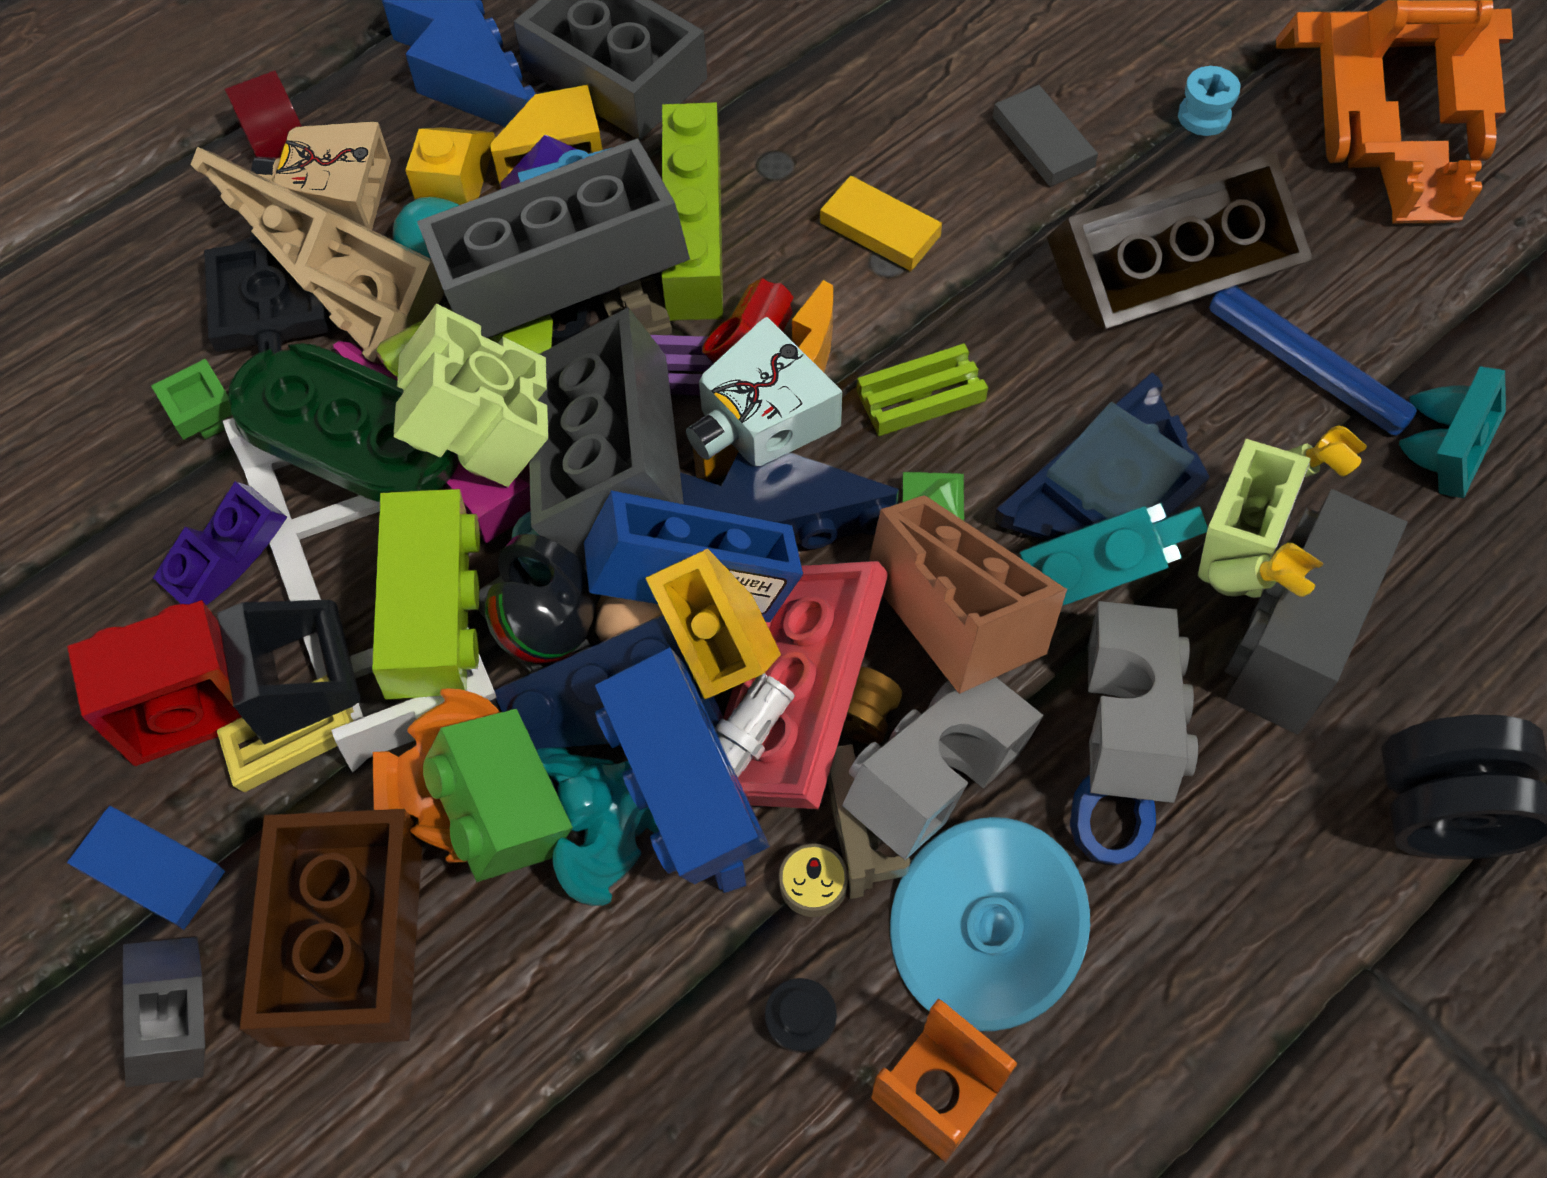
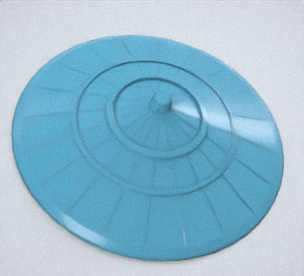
[890,817,1090,1031]

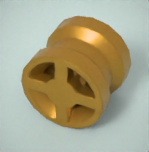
[841,666,902,744]

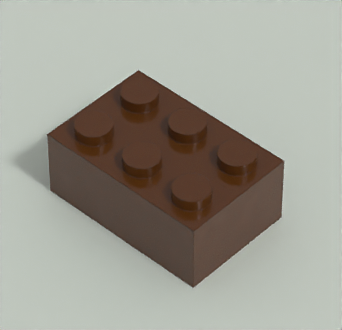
[240,809,423,1047]

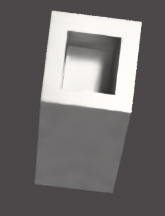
[123,937,205,1087]

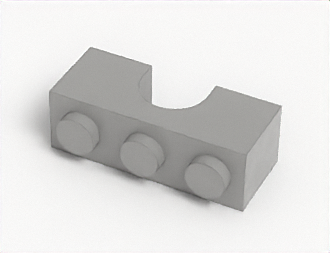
[1087,601,1198,803]
[842,677,1043,860]

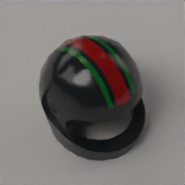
[485,534,596,664]

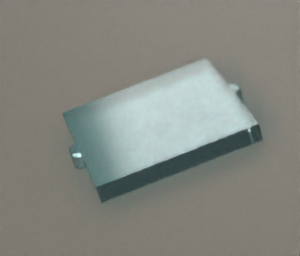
[1047,402,1194,518]

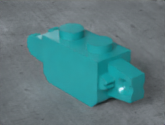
[1019,503,1208,606]

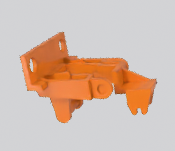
[1276,0,1513,224]

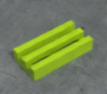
[857,343,988,437]

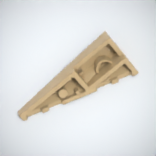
[191,147,444,364]

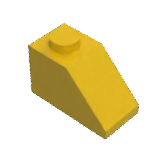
[490,85,602,188]
[405,127,495,205]
[645,548,781,699]

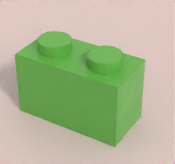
[423,709,573,882]

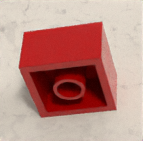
[67,600,242,766]

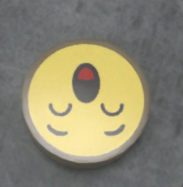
[779,844,848,917]

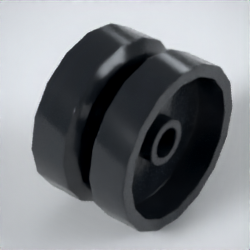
[1381,714,1547,860]

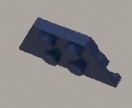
[994,372,1209,541]

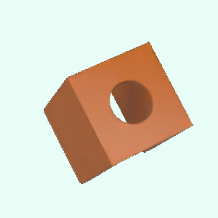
[871,999,1017,1163]

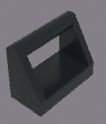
[217,600,360,745]

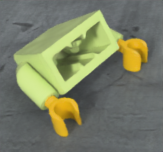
[1198,425,1367,598]

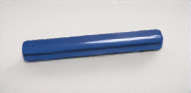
[1209,286,1417,436]

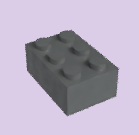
[514,0,707,140]
[1224,489,1408,734]

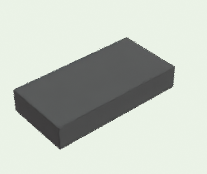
[993,85,1098,187]

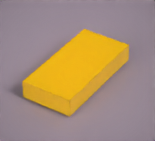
[820,175,942,271]

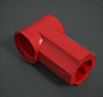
[702,278,794,364]

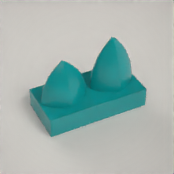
[1399,366,1506,499]

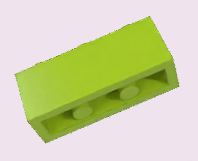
[372,489,480,699]

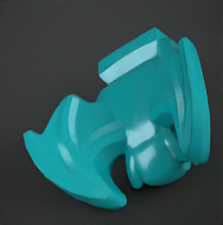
[536,748,659,906]

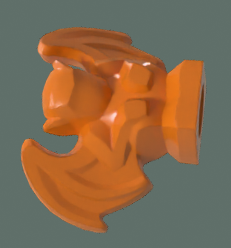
[373,688,500,863]

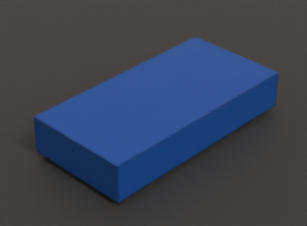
[67,805,225,930]

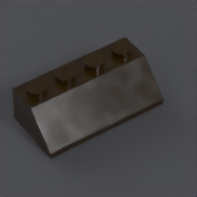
[1047,152,1313,331]

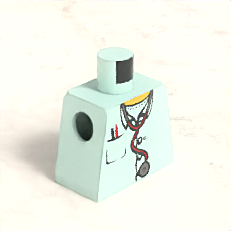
[686,317,842,466]

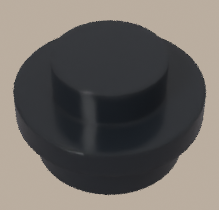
[765,978,837,1053]

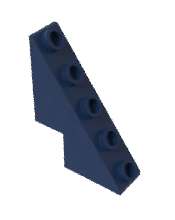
[680,452,899,549]

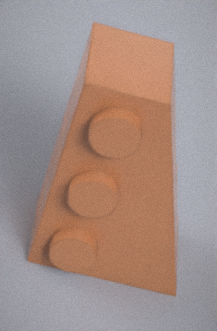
[869,495,1067,694]

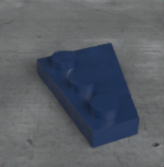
[494,614,724,749]

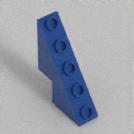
[382,0,536,127]

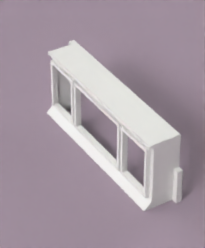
[222,418,500,773]

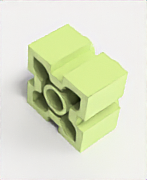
[394,303,548,487]

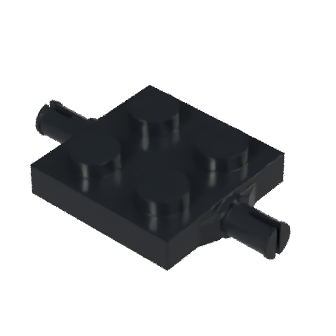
[204,225,330,354]

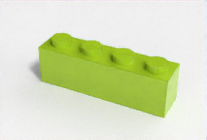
[662,102,723,321]

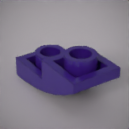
[153,481,287,605]

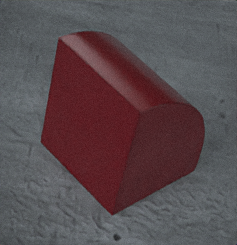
[225,70,302,158]

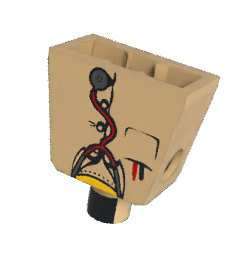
[251,122,391,230]

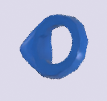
[1070,775,1156,866]

